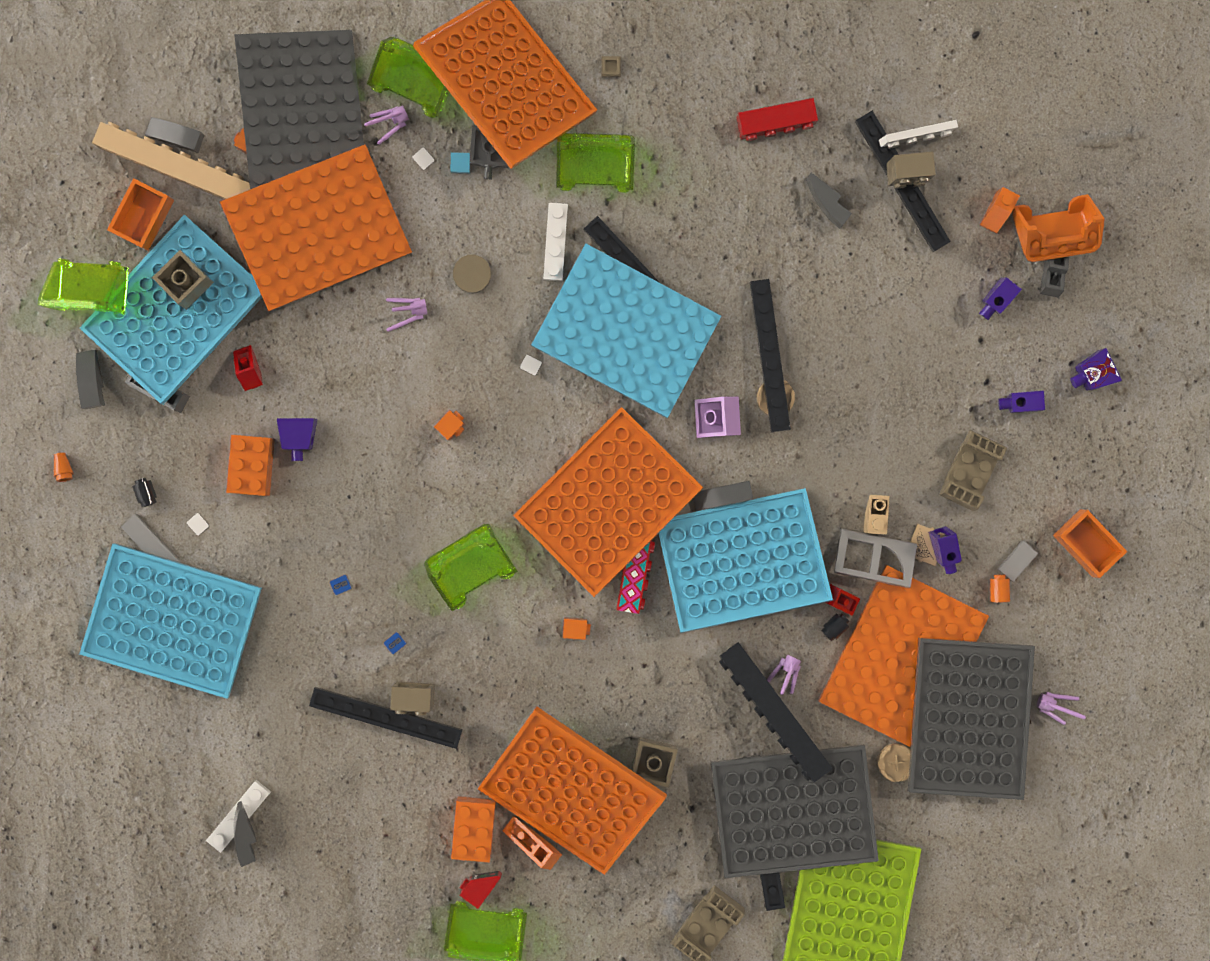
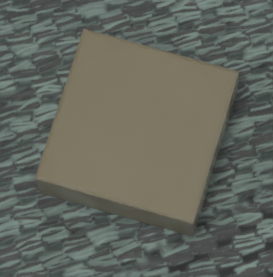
[602,56,621,77]

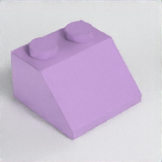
[695,397,741,438]

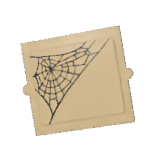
[910,524,945,566]

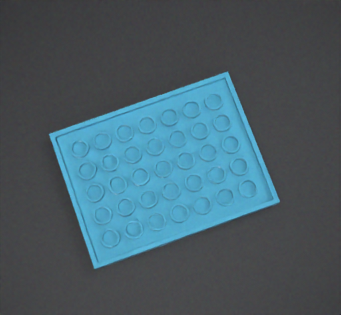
[80,215,262,405]
[531,243,721,418]
[658,488,833,633]
[79,543,262,699]

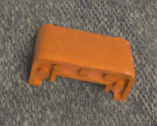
[1012,194,1105,262]

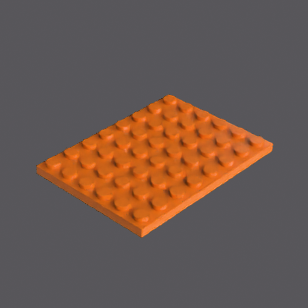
[413,0,597,169]
[220,144,412,312]
[513,407,703,597]
[818,565,989,747]
[478,706,667,875]

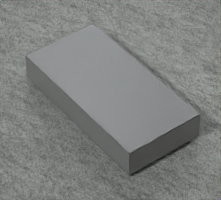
[998,540,1038,582]

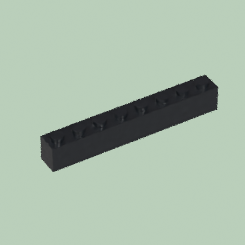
[719,642,833,783]

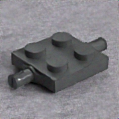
[470,125,508,180]

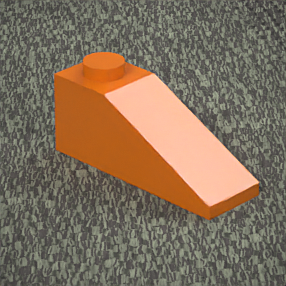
[502,816,562,870]

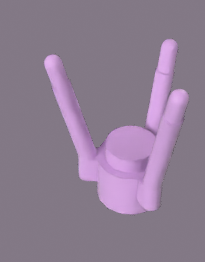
[364,105,409,145]
[386,298,427,332]
[766,655,801,695]
[1037,692,1086,725]

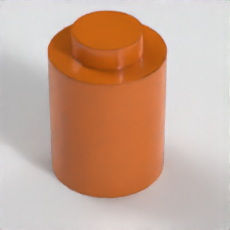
[990,574,1010,602]

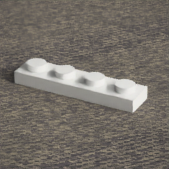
[879,120,958,149]
[543,203,568,281]
[206,780,271,853]

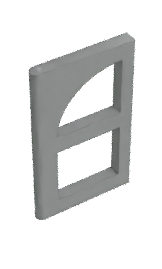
[834,529,917,588]

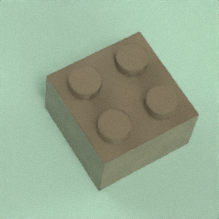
[886,152,936,189]
[152,250,214,310]
[390,682,435,715]
[631,737,678,788]

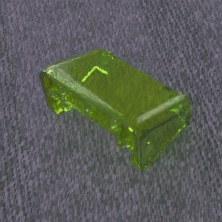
[367,37,450,118]
[556,133,635,193]
[38,259,129,314]
[424,524,518,611]
[444,901,527,961]

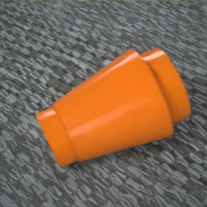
[54,452,74,482]

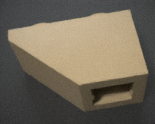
[864,495,890,534]

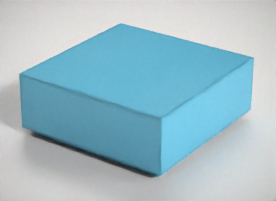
[450,153,470,173]

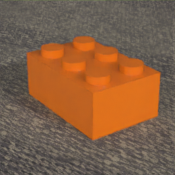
[107,178,174,251]
[226,435,275,496]
[1053,509,1128,578]
[451,796,496,863]

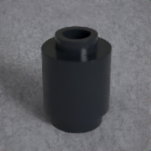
[132,478,157,507]
[821,613,850,642]

